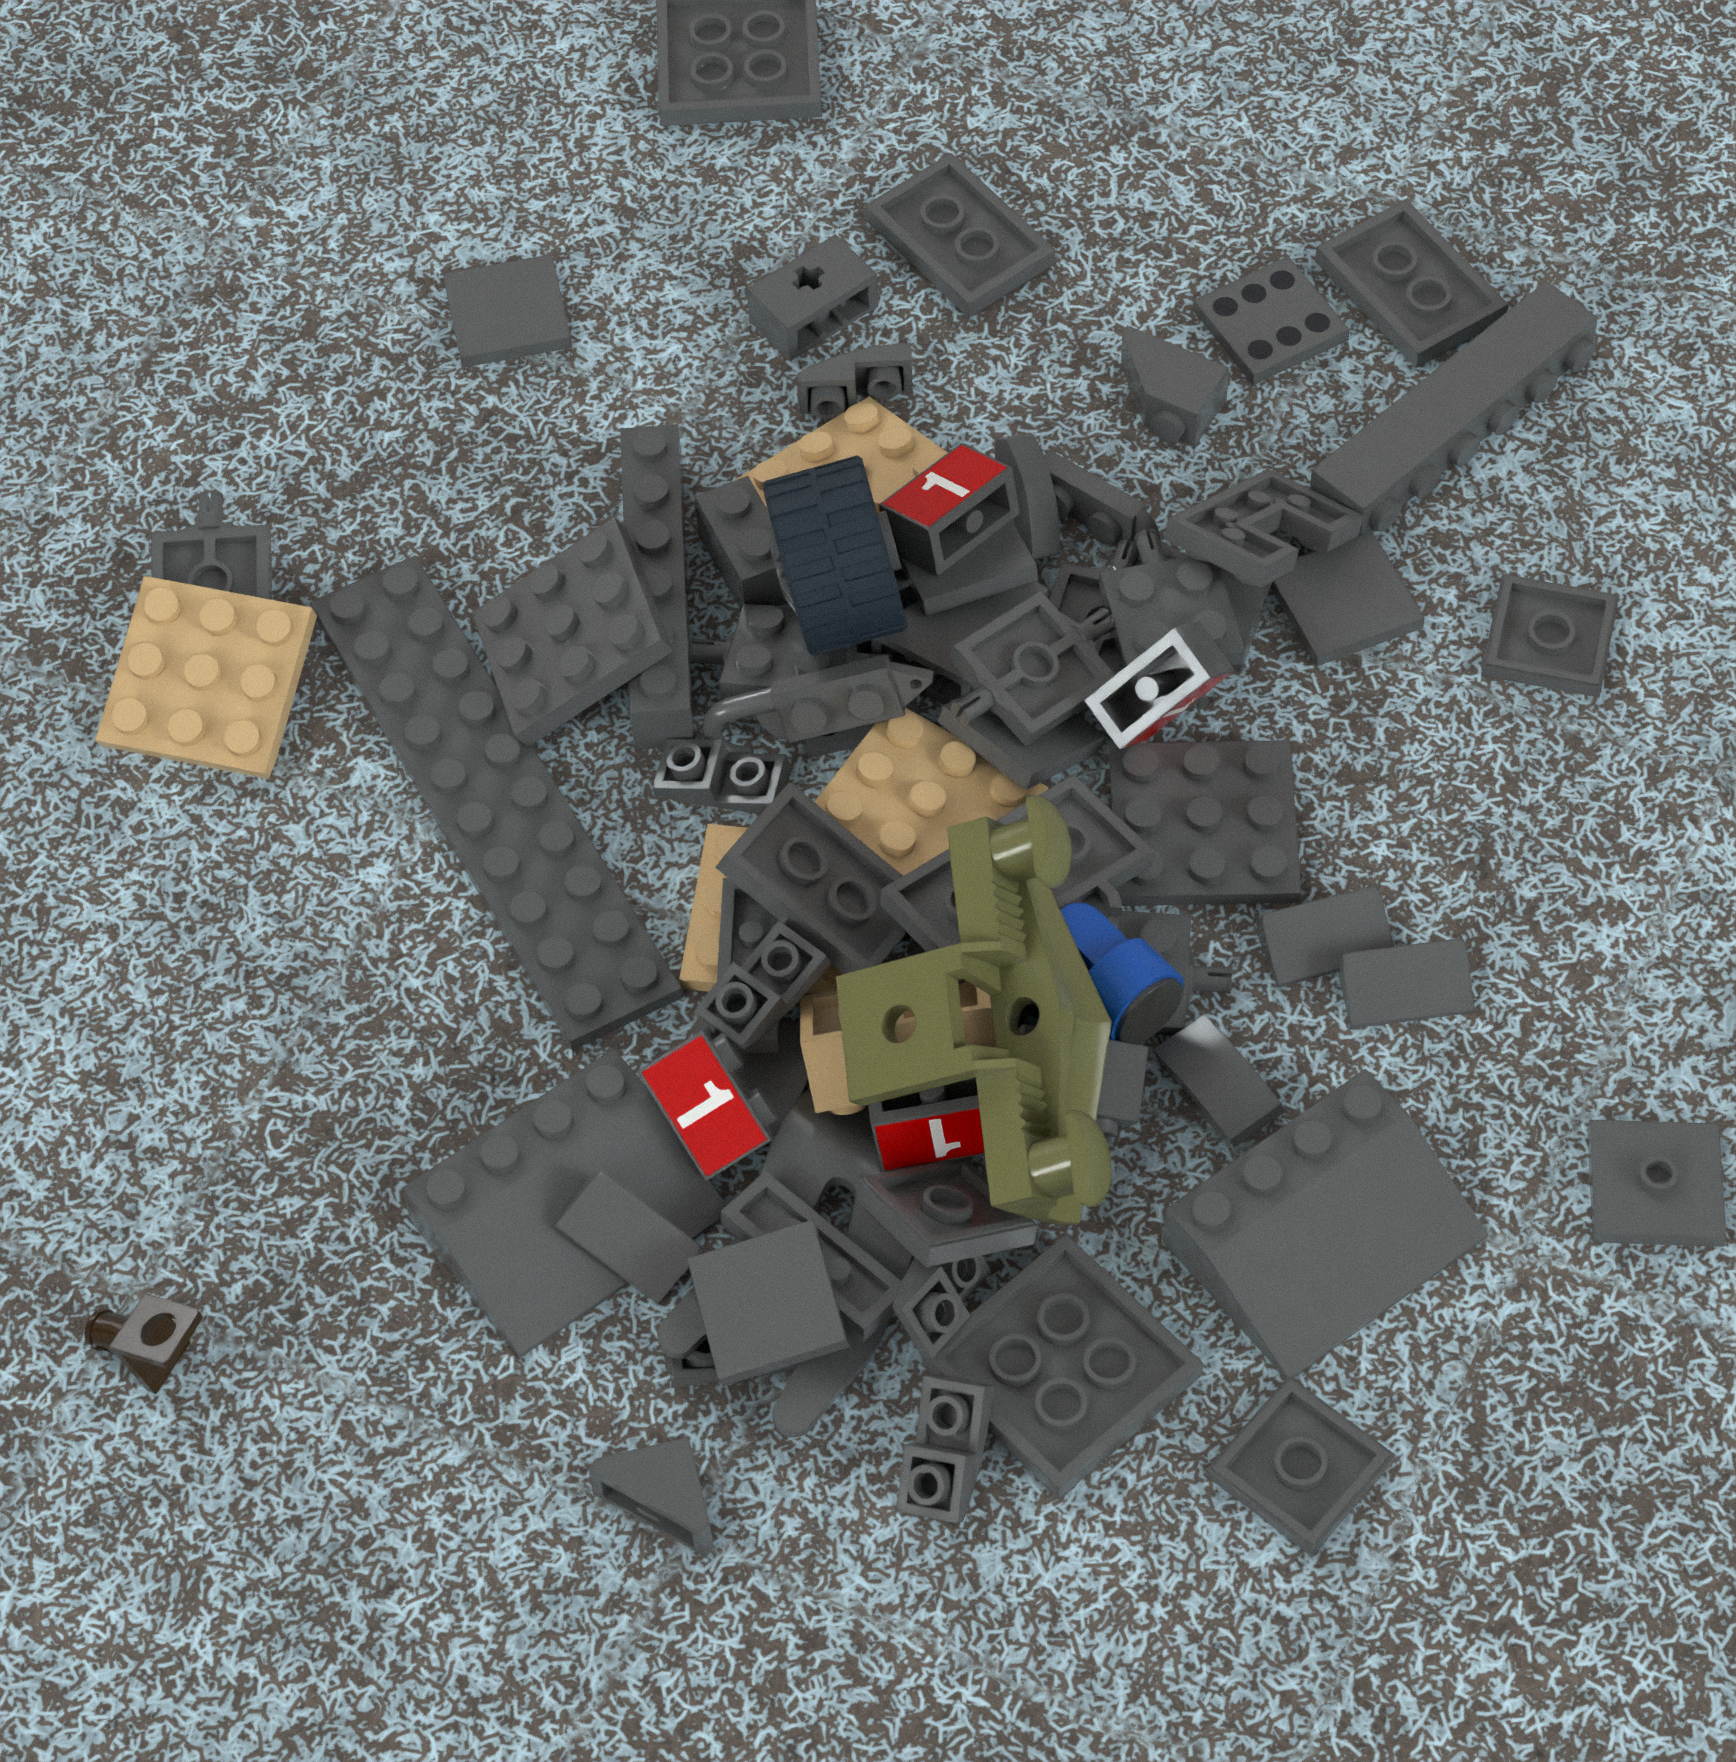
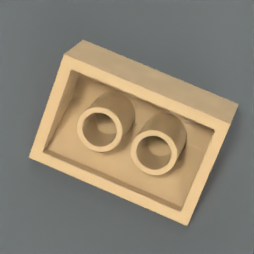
[800,981,997,1115]

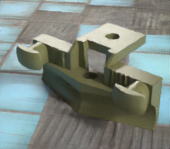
[836,794,1112,1226]

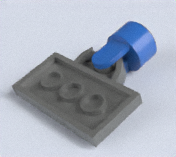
[880,774,1184,1044]

